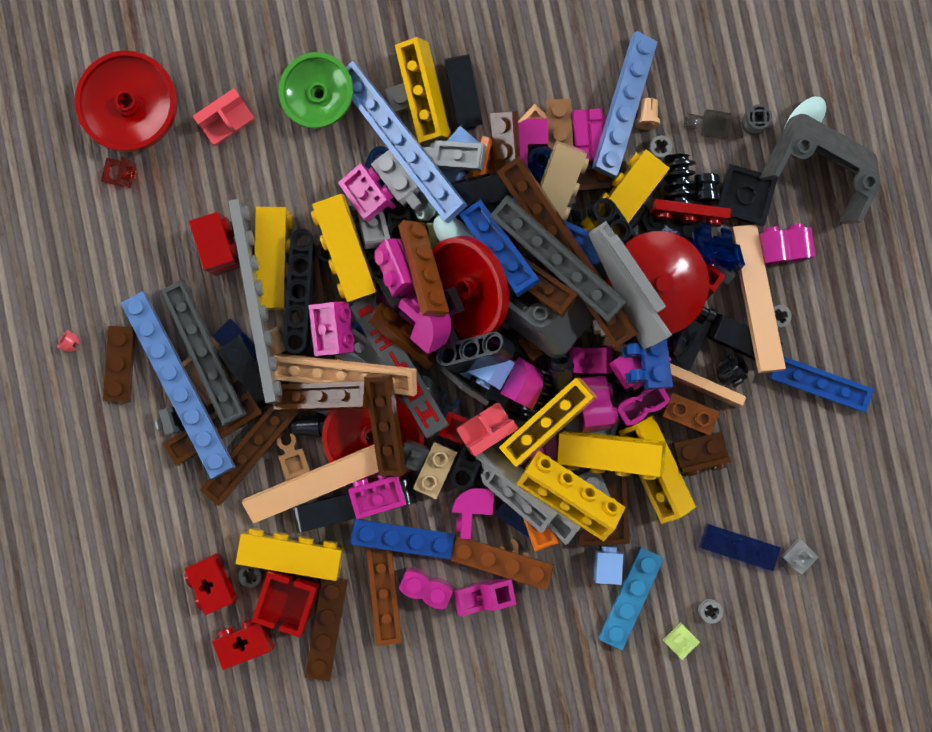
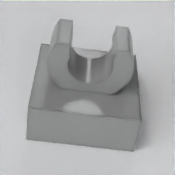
[781,538,819,575]

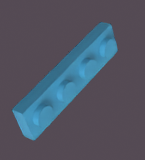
[598,547,664,650]

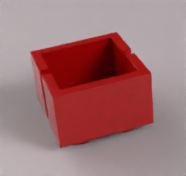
[189,212,240,276]
[251,570,320,638]

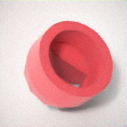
[57,330,80,352]

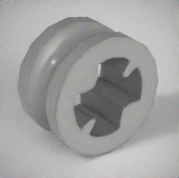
[648,135,672,160]
[774,305,792,328]
[698,599,723,624]

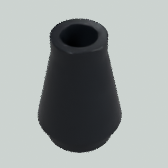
[548,356,574,394]
[292,414,326,438]

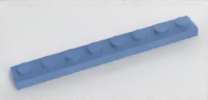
[346,61,468,223]
[121,291,236,479]

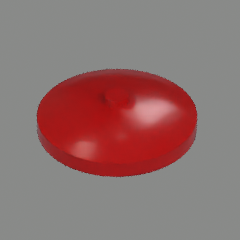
[75,50,178,152]
[605,231,709,334]
[432,236,509,339]
[322,394,424,482]

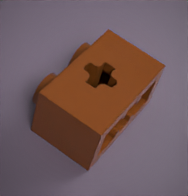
[658,393,720,436]

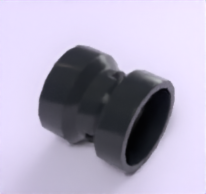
[694,173,720,203]

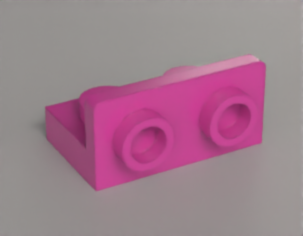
[338,163,397,222]
[309,301,354,356]
[348,475,407,519]

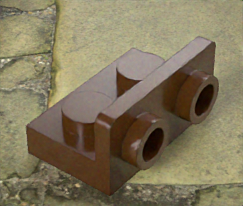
[672,431,733,476]

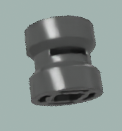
[741,104,772,135]

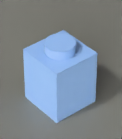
[593,546,623,585]

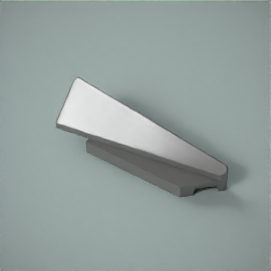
[589,221,672,349]
[475,447,582,545]

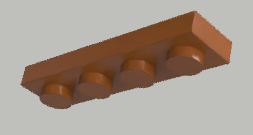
[398,220,449,317]
[450,535,554,590]
[366,547,402,646]

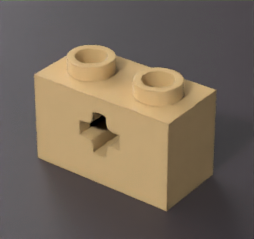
[413,442,457,499]

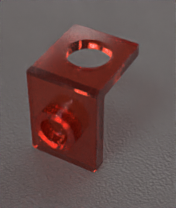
[101,157,136,189]

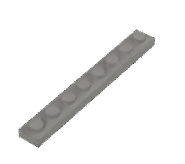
[228,199,282,404]

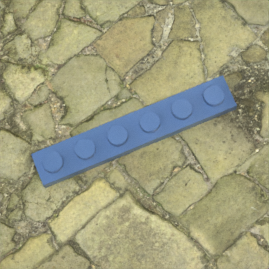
[591,31,658,179]

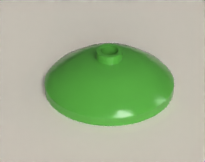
[279,52,354,129]

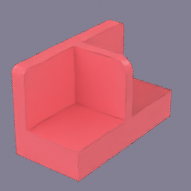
[193,88,255,146]
[456,402,519,456]

